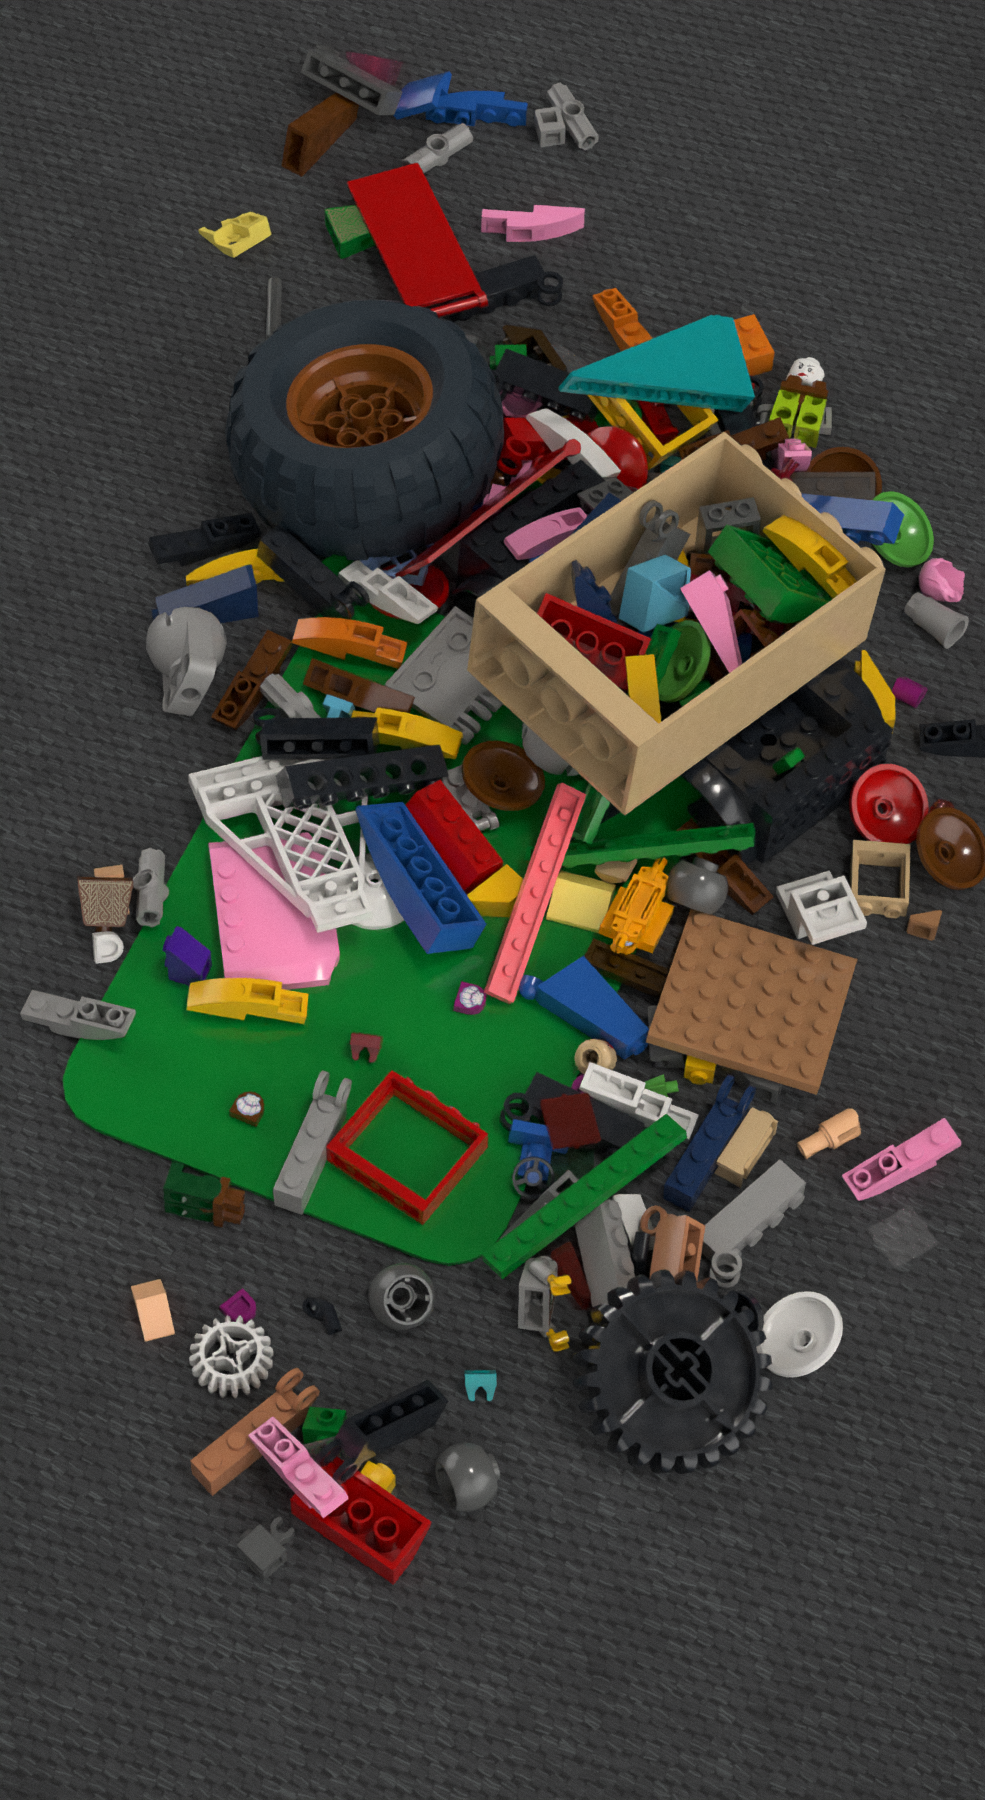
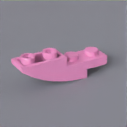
[481,205,585,242]
[771,439,812,472]
[504,507,589,560]
[842,1118,961,1201]
[248,1417,349,1518]

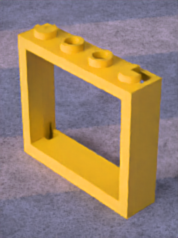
[587,338,718,470]

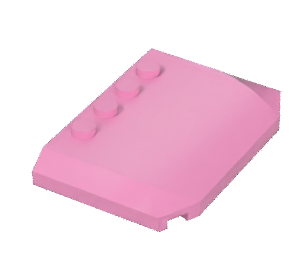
[209,832,340,990]

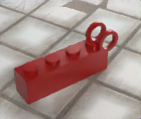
[497,418,599,475]

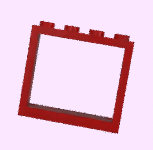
[326,1070,488,1225]

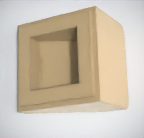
[595,859,638,884]

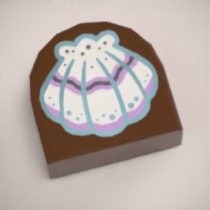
[229,1092,265,1127]

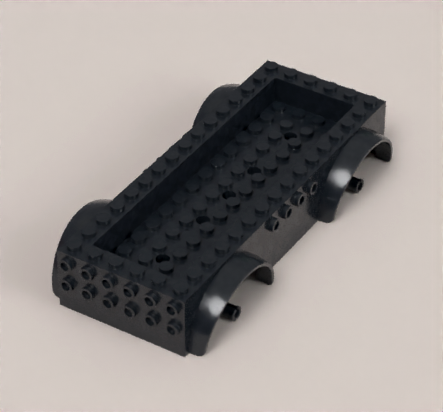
[451,460,893,865]

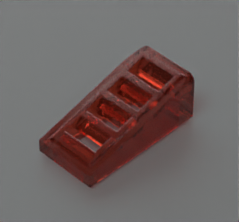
[551,1241,591,1310]

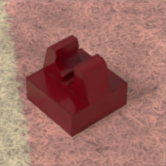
[350,1032,383,1062]

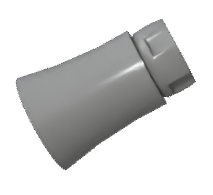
[904,592,969,649]

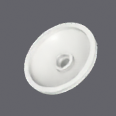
[353,853,404,930]
[756,1292,843,1377]

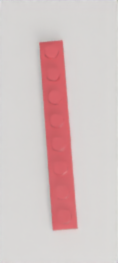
[484,783,586,1004]

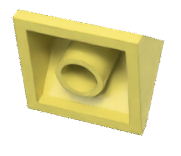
[546,870,616,933]

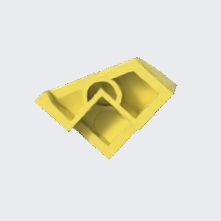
[198,212,271,258]

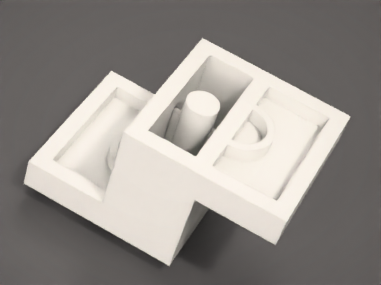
[776,870,867,945]

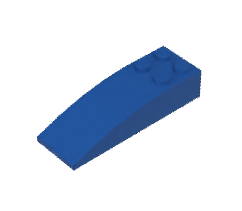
[355,802,486,954]

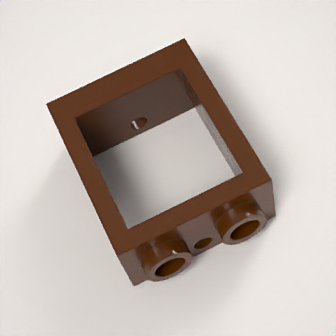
[707,609,779,683]

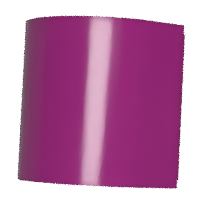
[892,677,928,708]

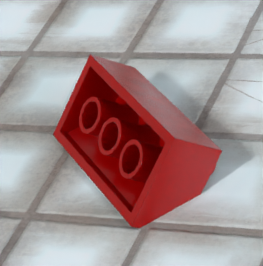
[537,593,651,693]
[405,779,503,895]
[290,1452,432,1585]

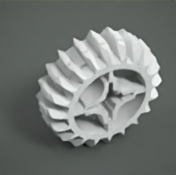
[189,1315,273,1399]

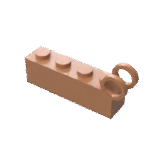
[640,1205,705,1281]
[190,1368,320,1496]

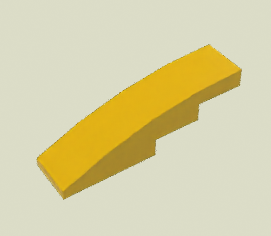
[625,654,661,724]

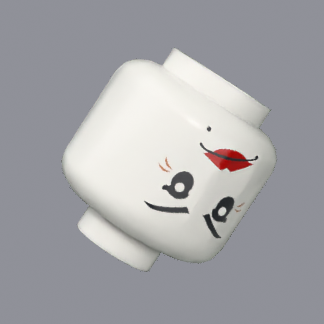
[786,357,825,386]

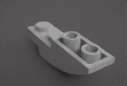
[20,990,136,1040]

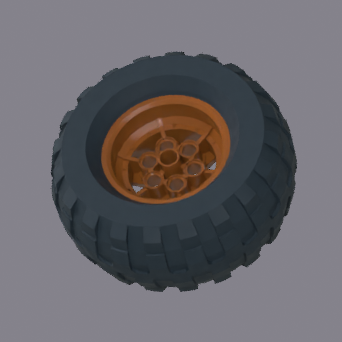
[225,300,504,560]

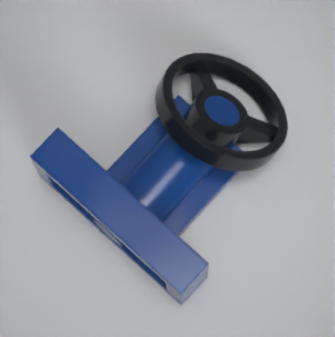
[508,1119,572,1199]

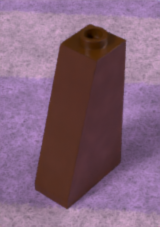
[282,92,359,177]

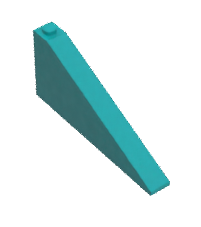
[559,315,755,412]

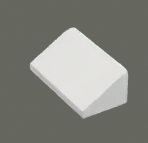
[612,1194,655,1253]

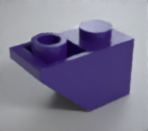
[163,926,212,986]

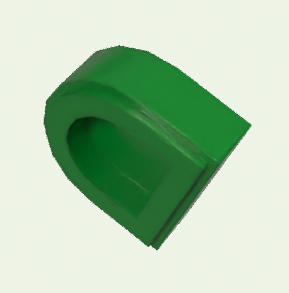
[772,747,805,775]

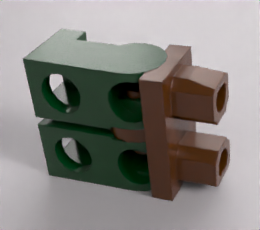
[163,1161,245,1228]

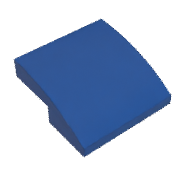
[393,71,452,119]

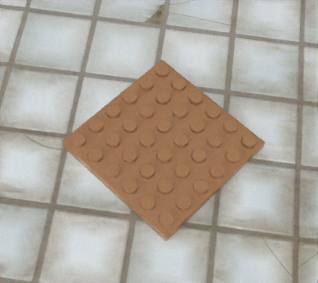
[646,909,857,1095]

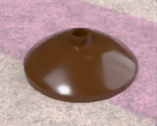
[806,447,882,497]
[462,741,545,811]
[916,807,985,890]

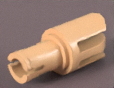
[797,1108,861,1159]

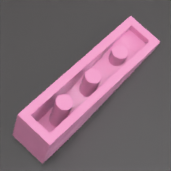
[680,570,742,673]

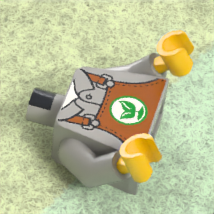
[518,1256,571,1352]

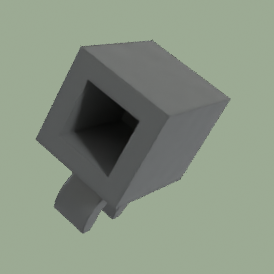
[236,1516,295,1581]

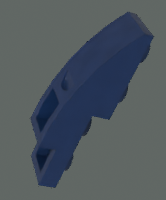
[571,560,618,624]

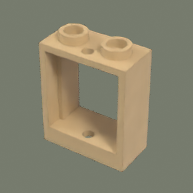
[849,840,910,918]

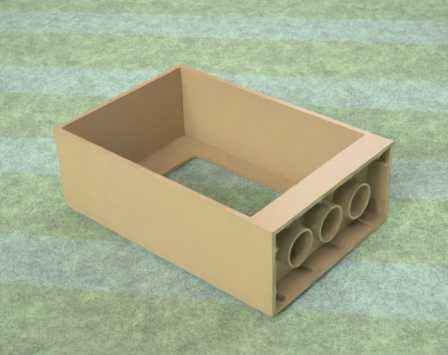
[467,432,886,815]

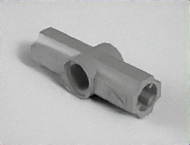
[547,82,599,151]
[402,123,473,173]
[260,674,321,718]
[133,848,169,927]

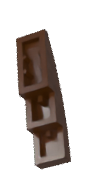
[676,818,774,915]

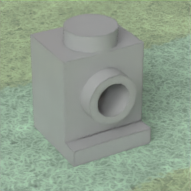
[534,106,565,147]

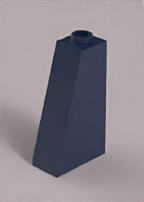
[151,564,259,624]

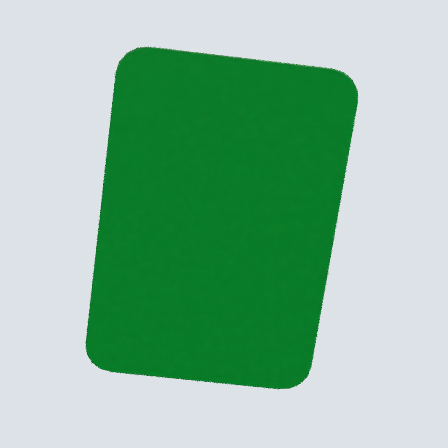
[62,593,702,1266]

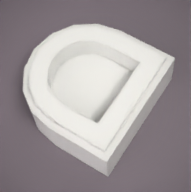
[92,931,124,964]

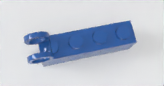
[801,493,904,545]

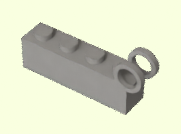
[273,1070,352,1215]
[702,1159,806,1288]
[574,1199,635,1307]

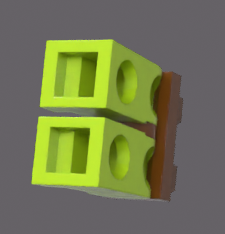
[769,375,829,448]

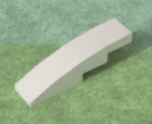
[526,408,621,481]
[338,560,438,624]
[579,1062,699,1144]

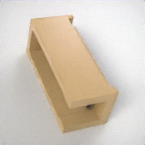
[715,1107,778,1188]

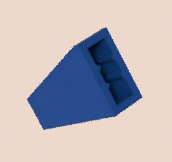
[536,956,649,1060]

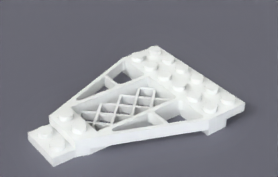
[189,756,373,933]

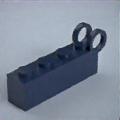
[663,1074,756,1212]

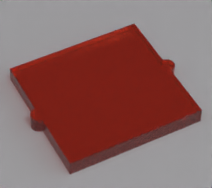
[540,1093,601,1150]

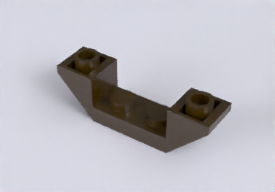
[502,325,568,406]

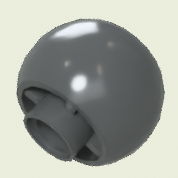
[666,856,728,915]
[368,1263,436,1330]
[434,1442,500,1512]

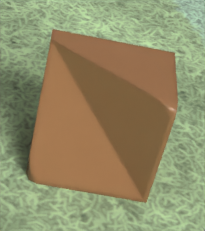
[906,910,942,941]

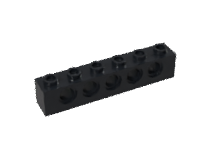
[276,744,449,810]

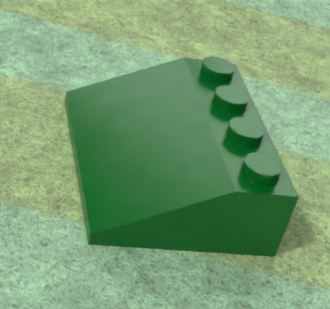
[708,524,833,624]

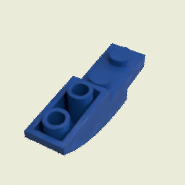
[426,91,528,126]

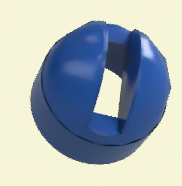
[519,975,543,1000]

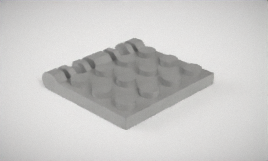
[385,606,503,745]

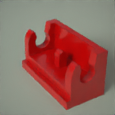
[636,400,679,446]

